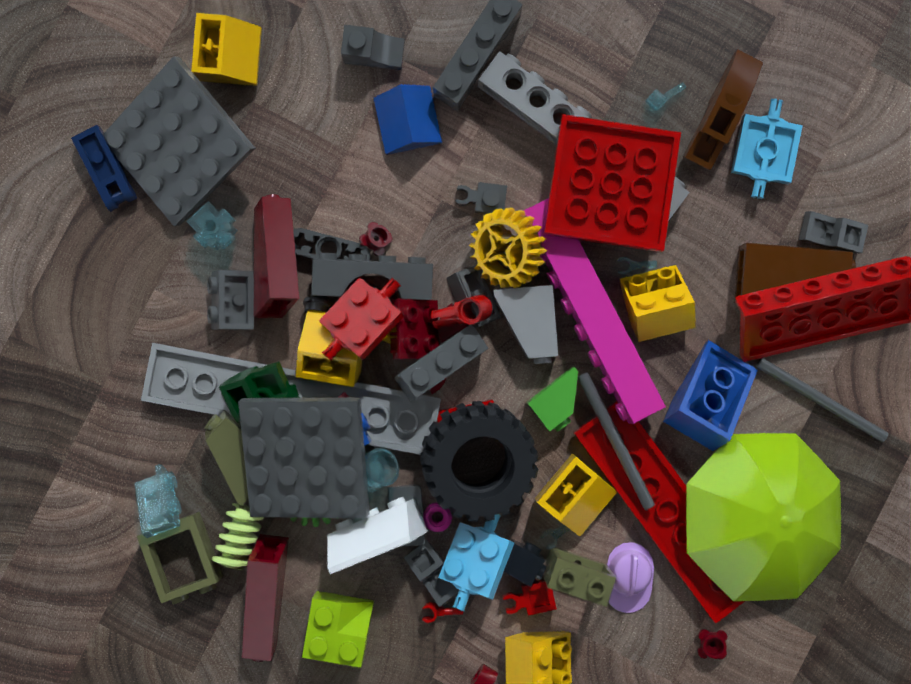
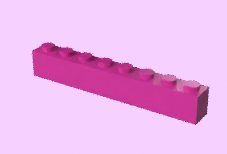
[524,198,666,424]

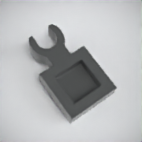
[455,182,507,214]

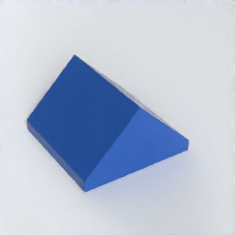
[374,84,442,155]

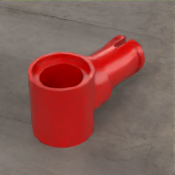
[431,295,493,329]

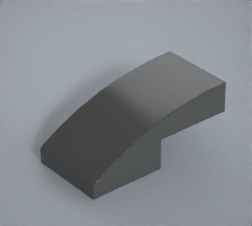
[799,211,868,253]
[404,540,459,607]

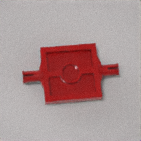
[319,277,404,361]

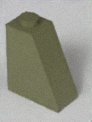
[205,410,248,506]

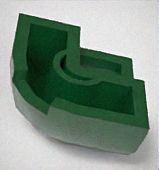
[219,361,299,423]

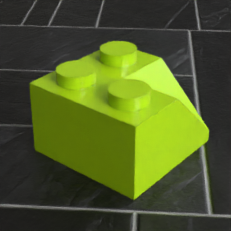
[302,591,374,668]

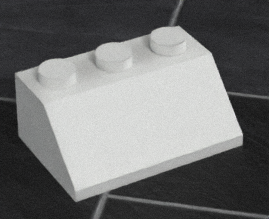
[327,497,428,574]

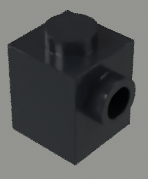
[504,538,546,587]

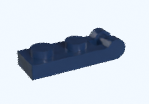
[71,125,137,212]

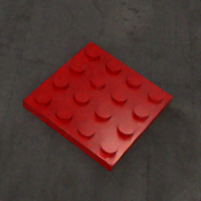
[544,114,681,252]

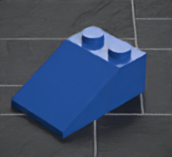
[663,340,758,451]

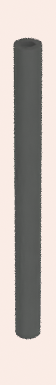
[756,358,888,442]
[578,372,655,510]

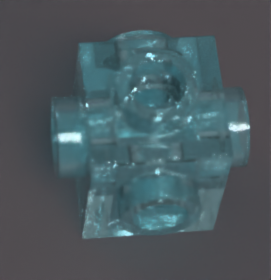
[186,201,238,250]

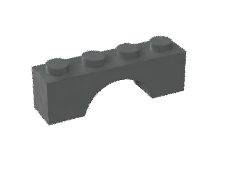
[433,0,523,111]
[311,253,433,300]

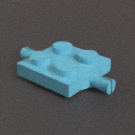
[731,99,803,199]
[438,514,514,611]

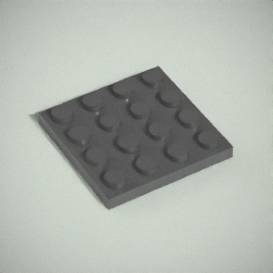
[103,56,256,227]
[238,398,370,519]

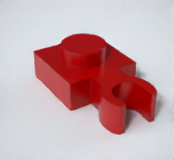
[503,579,557,616]

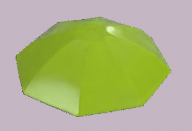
[686,433,841,601]

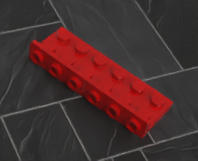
[735,256,911,362]

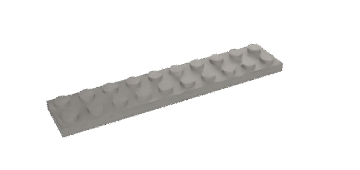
[141,343,441,455]

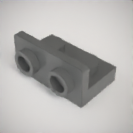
[207,270,254,330]

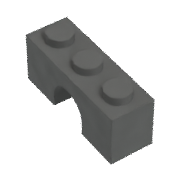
[394,324,488,402]

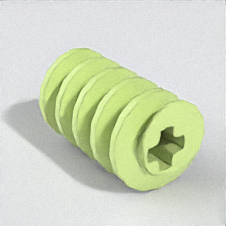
[211,503,264,570]

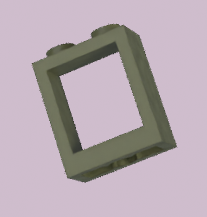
[137,511,223,604]
[543,546,616,607]

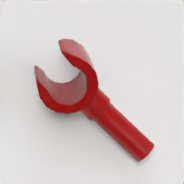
[422,602,463,623]

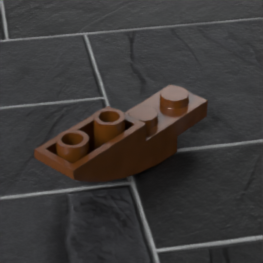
[683,49,763,170]

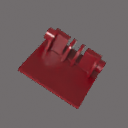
[389,298,439,359]

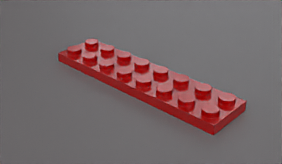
[573,400,745,624]

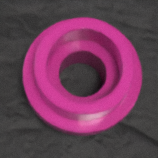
[423,502,452,532]

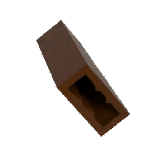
[734,243,856,304]

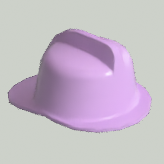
[607,542,654,613]

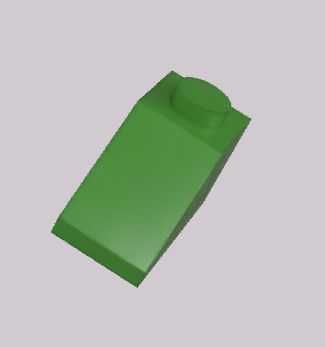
[526,367,578,432]

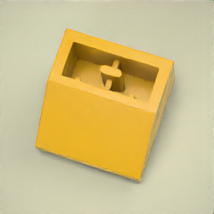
[191,13,262,86]
[620,265,696,342]
[296,309,362,387]
[535,454,617,537]
[505,631,572,684]

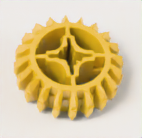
[469,208,548,288]

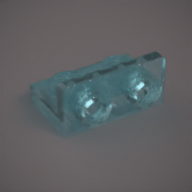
[135,464,182,538]

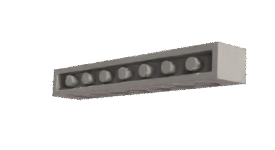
[478,51,690,220]

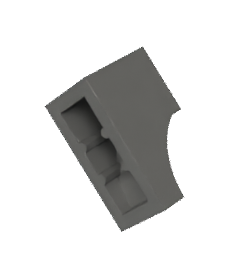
[341,25,405,70]

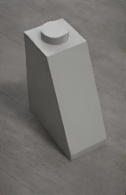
[493,285,558,364]

